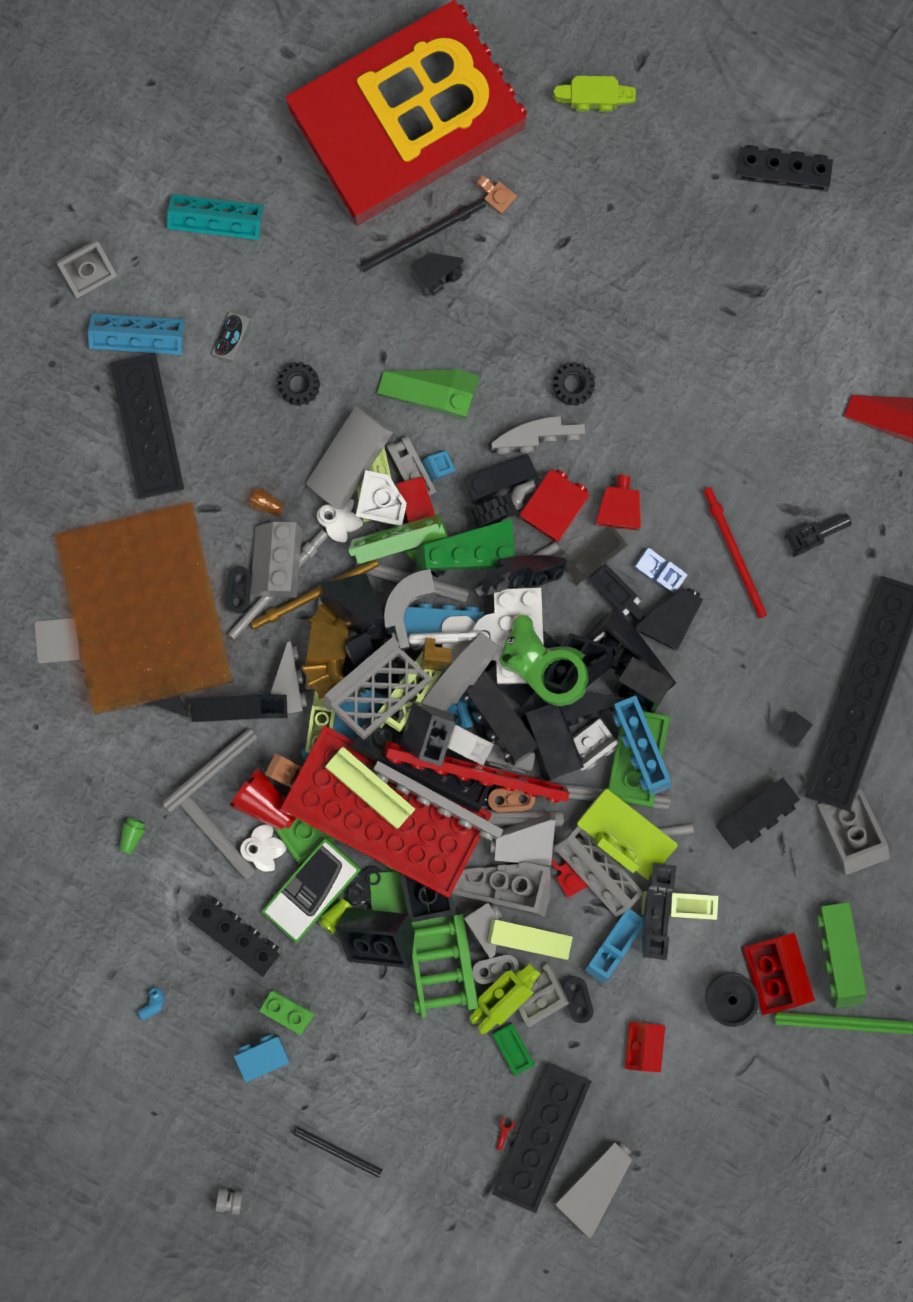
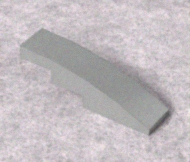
[421,633,500,711]

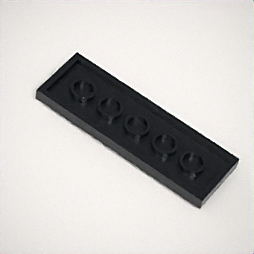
[110,353,185,500]
[351,708,491,813]
[492,1062,592,1213]

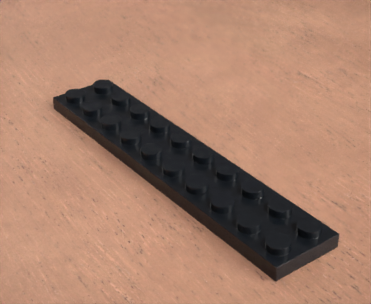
[805,576,913,813]

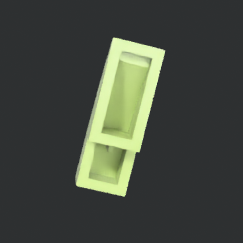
[641,891,718,920]

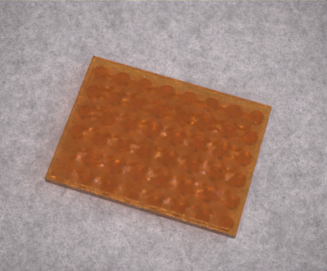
[55,502,233,715]

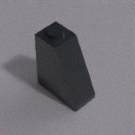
[320,574,384,635]
[636,588,703,651]

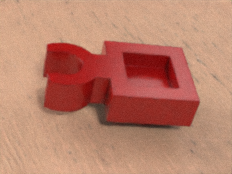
[551,859,588,898]

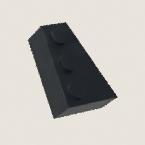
[540,633,613,708]
[716,777,800,850]

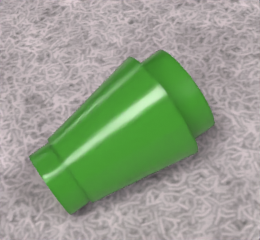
[119,817,146,854]

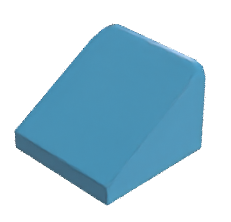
[421,450,456,482]

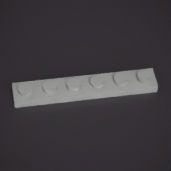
[372,761,503,841]

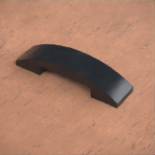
[642,863,676,961]

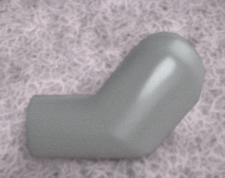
[510,480,537,511]

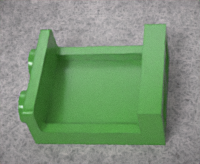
[259,990,315,1035]

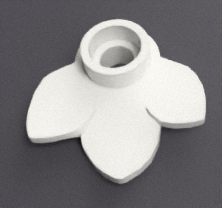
[317,499,363,542]
[240,824,287,872]

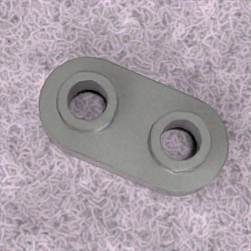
[472,955,519,984]

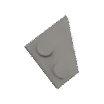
[518,963,569,1027]

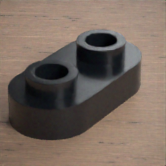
[226,566,252,614]
[563,977,594,1023]

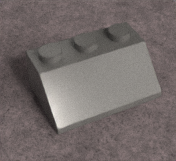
[250,522,302,597]

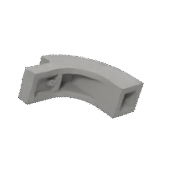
[384,569,436,650]

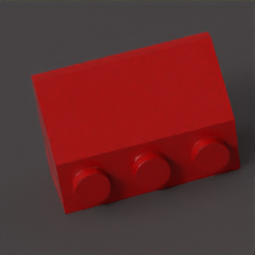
[742,932,815,1015]

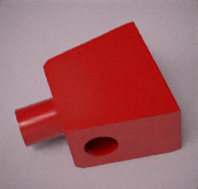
[595,475,641,531]

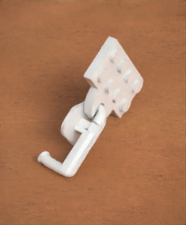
[408,588,545,685]

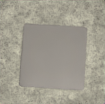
[35,618,80,663]

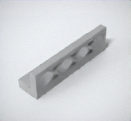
[554,825,644,917]

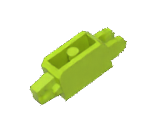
[553,76,636,113]
[469,964,541,1034]

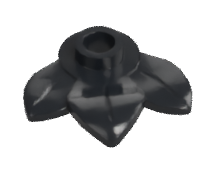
[348,867,383,908]

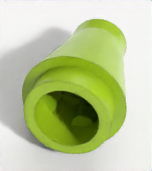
[318,898,352,934]

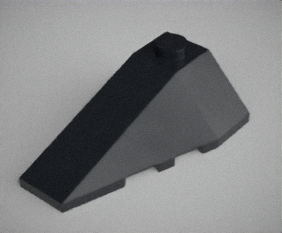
[585,609,676,691]

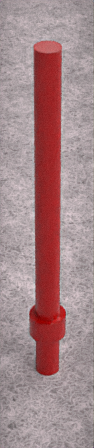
[703,487,767,619]

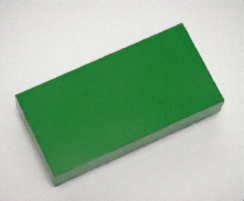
[492,1023,535,1076]

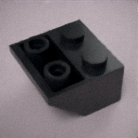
[410,252,465,297]
[399,701,459,767]

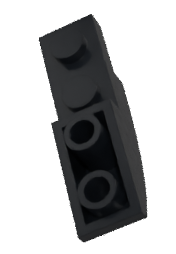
[481,555,567,596]

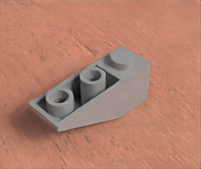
[271,641,307,715]

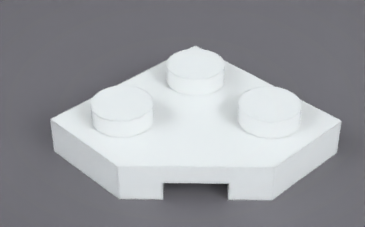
[355,470,407,526]

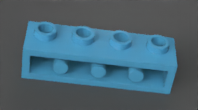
[612,696,672,796]

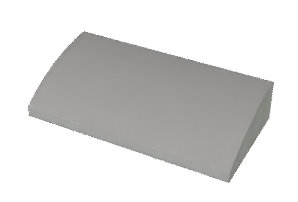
[306,406,393,510]

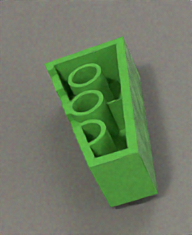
[817,902,867,1009]

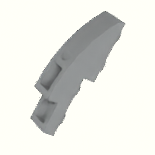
[491,416,585,455]

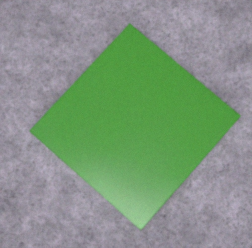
[370,872,456,953]

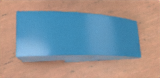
[584,909,643,984]

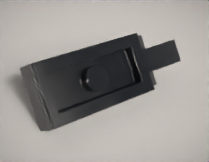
[588,563,645,622]

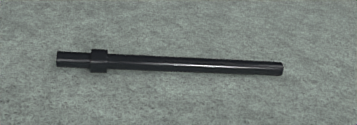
[360,199,486,272]

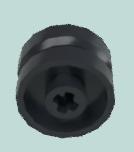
[705,971,759,1027]

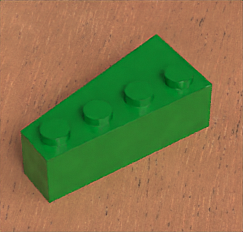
[416,519,515,572]

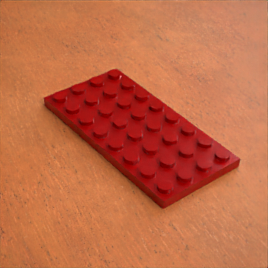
[280,725,492,898]

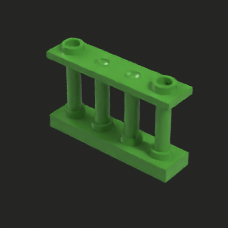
[412,914,478,1018]

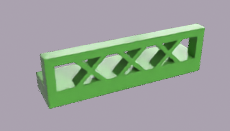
[349,514,448,564]

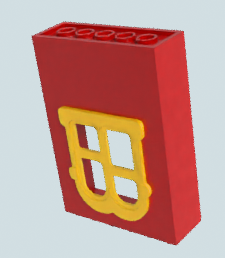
[285,0,527,226]

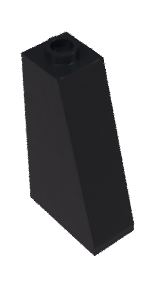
[190,694,288,722]

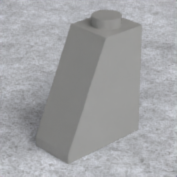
[490,813,555,865]

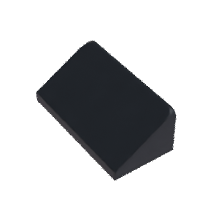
[344,631,384,682]

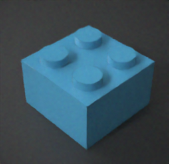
[234,1034,291,1083]

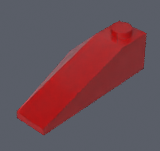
[844,395,913,444]

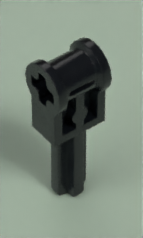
[783,513,852,558]

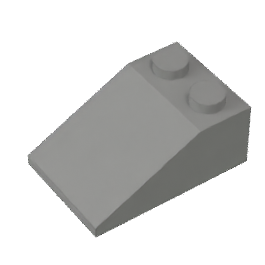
[818,789,890,875]

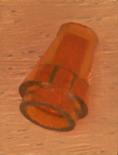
[248,488,285,516]

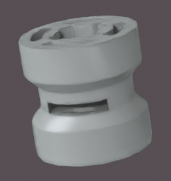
[216,1188,243,1215]

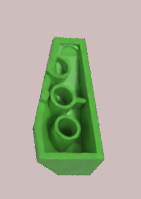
[377,369,480,421]

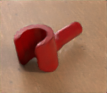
[496,1117,515,1151]

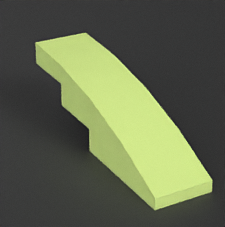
[487,919,573,960]

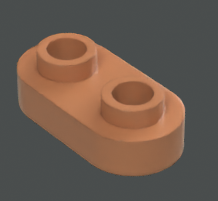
[488,788,535,812]

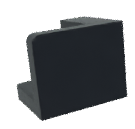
[778,711,813,749]

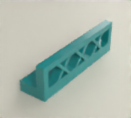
[167,194,264,240]

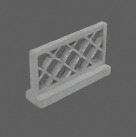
[323,637,432,740]

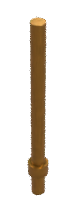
[250,559,379,630]

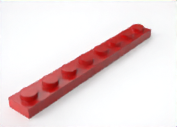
[384,741,570,803]

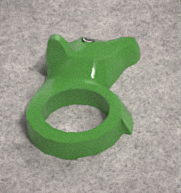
[499,614,589,706]

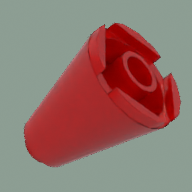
[229,768,296,830]

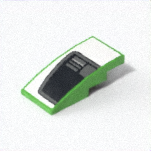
[262,838,362,943]

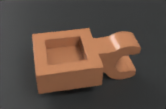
[476,175,517,215]

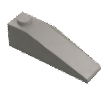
[452,862,551,917]

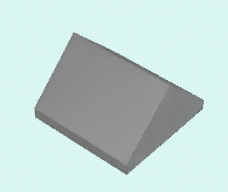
[56,239,117,298]

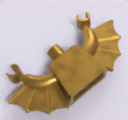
[301,604,366,700]

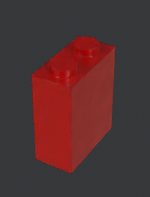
[519,469,590,544]

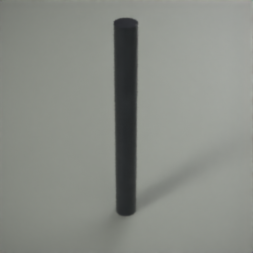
[294,1127,383,1178]

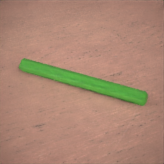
[774,1012,913,1035]

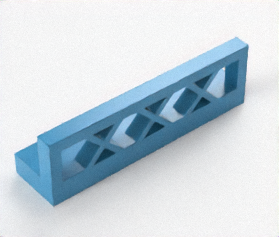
[88,313,185,355]

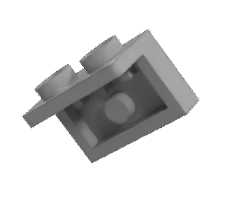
[573,717,619,771]

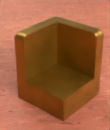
[421,637,452,672]

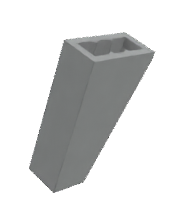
[555,1142,632,1238]

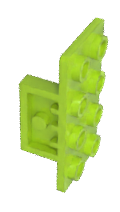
[577,788,678,880]

